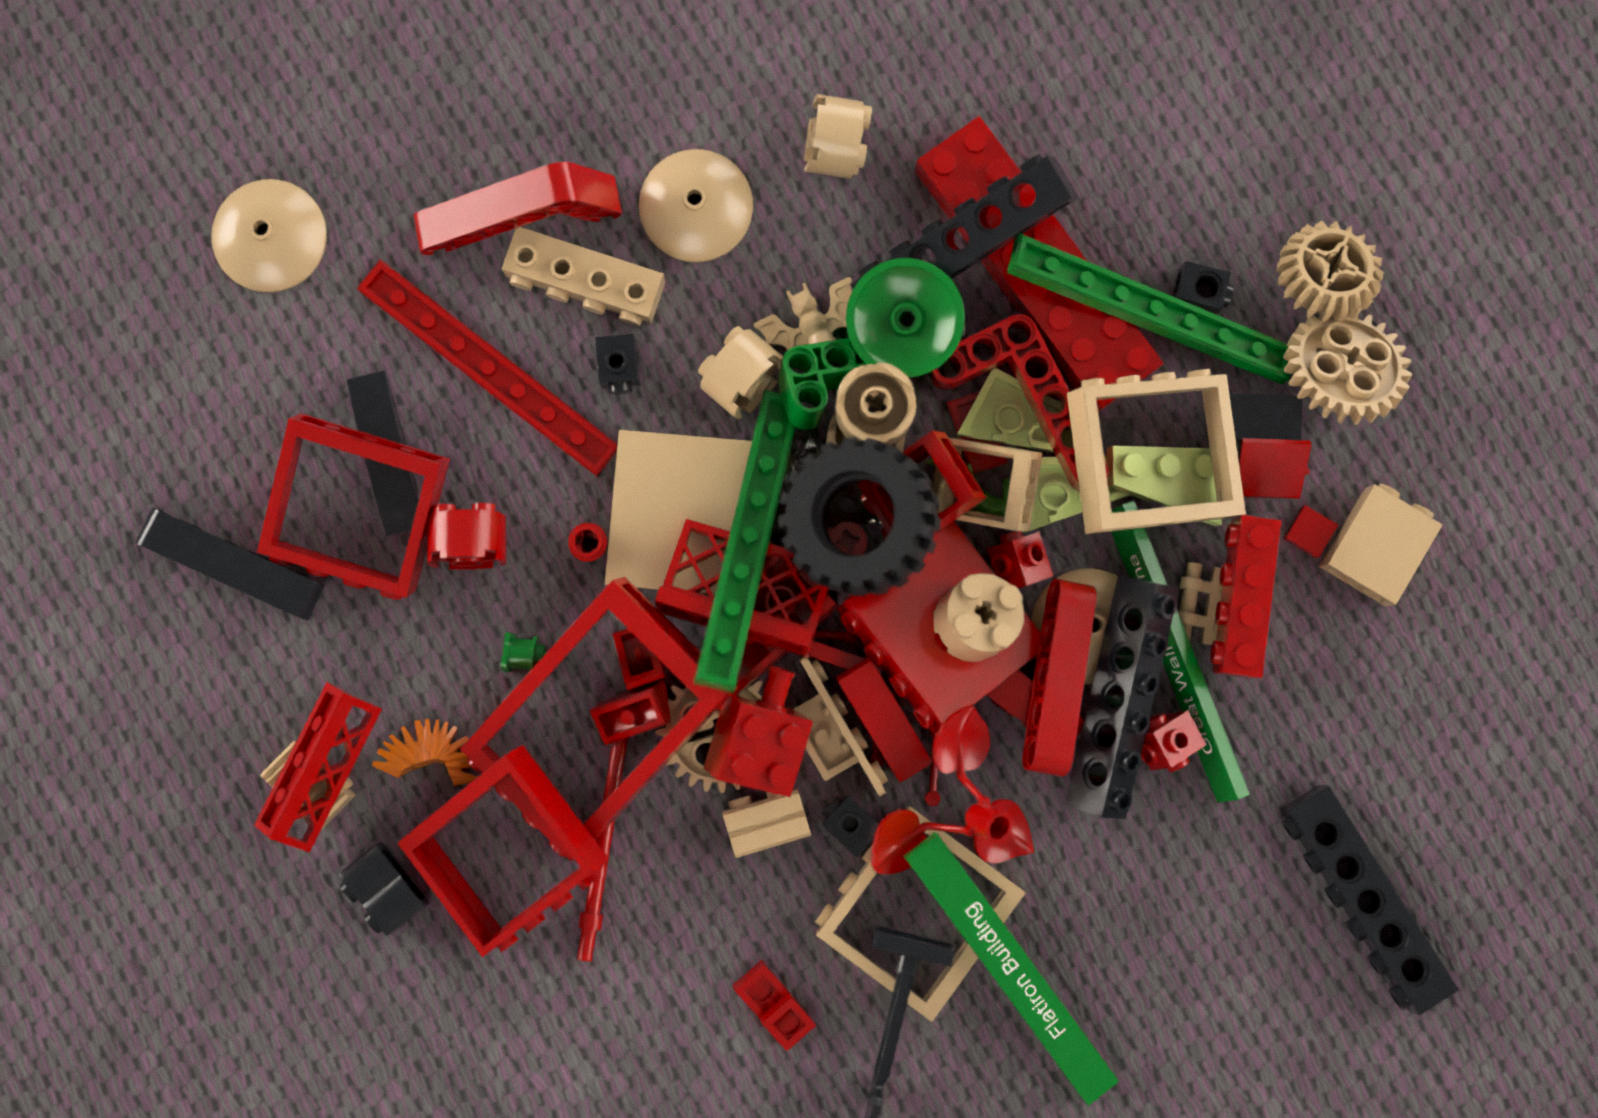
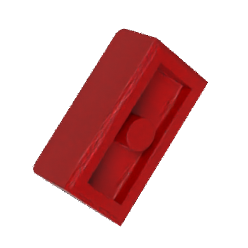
[589,679,671,745]

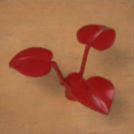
[871,706,1034,875]

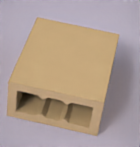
[1319,484,1443,607]

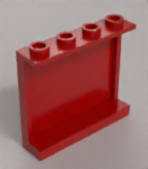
[838,521,1041,734]

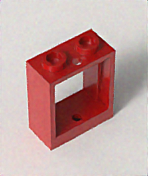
[857,430,986,540]

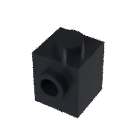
[595,334,640,395]
[821,795,879,857]

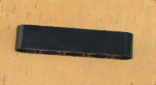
[135,507,325,621]

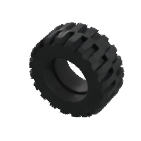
[779,437,941,596]

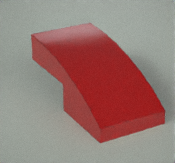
[732,960,817,1051]

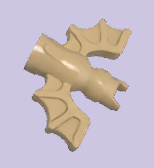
[754,277,853,350]

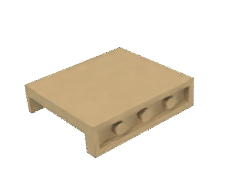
[605,430,752,595]

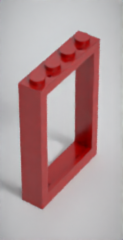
[460,577,737,862]

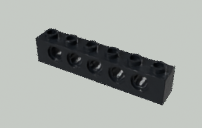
[850,154,1079,289]
[1065,575,1180,819]
[1280,784,1459,1016]

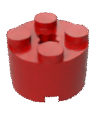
[427,503,507,570]

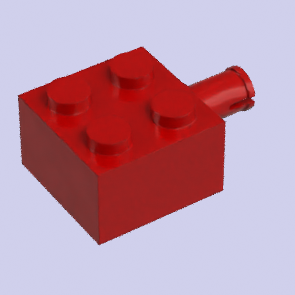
[703,666,814,797]

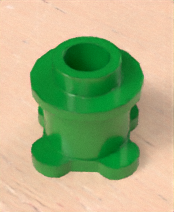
[501,632,547,672]

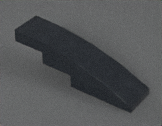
[347,370,419,536]

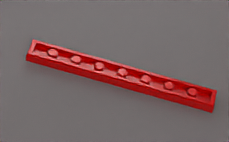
[356,259,618,477]

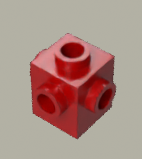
[987,531,1054,589]
[1141,710,1206,772]

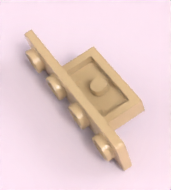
[793,657,888,797]

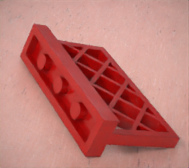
[655,519,830,658]

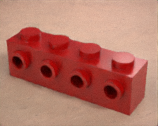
[1210,515,1282,679]

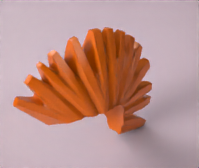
[372,719,477,786]

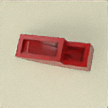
[835,657,933,783]

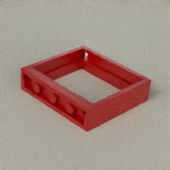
[257,413,450,600]
[397,745,609,958]

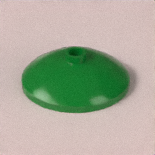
[846,258,965,378]

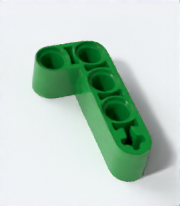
[778,338,867,430]

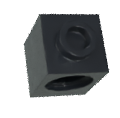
[1172,261,1234,314]

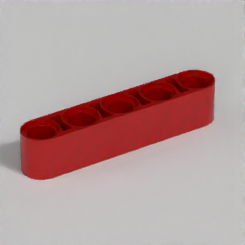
[1022,578,1097,777]

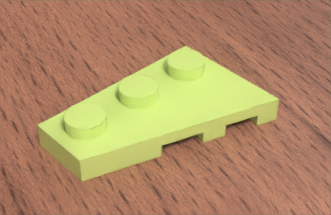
[956,368,1074,453]
[1106,446,1222,526]
[1022,456,1130,534]

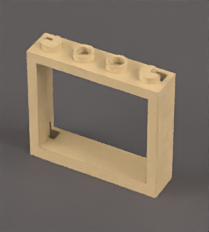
[1067,369,1246,534]
[815,805,1026,1022]

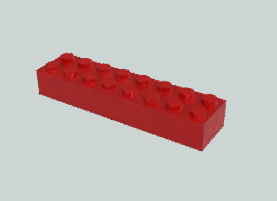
[914,116,1164,413]

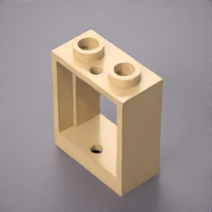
[931,438,1043,531]

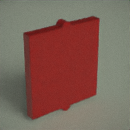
[1238,438,1312,499]

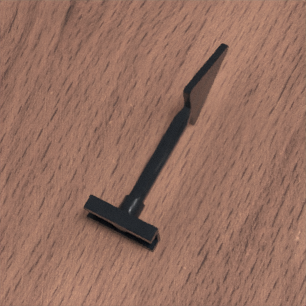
[864,925,955,1118]

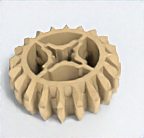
[1276,220,1384,323]

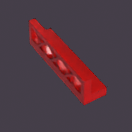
[254,682,382,853]

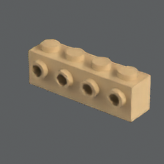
[502,227,666,326]

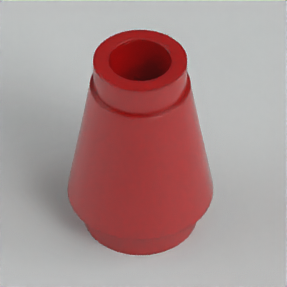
[568,523,607,562]

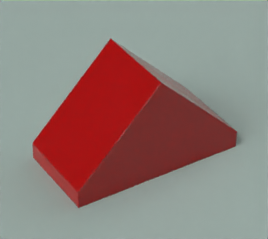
[612,628,668,691]

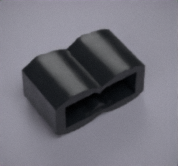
[339,842,430,936]

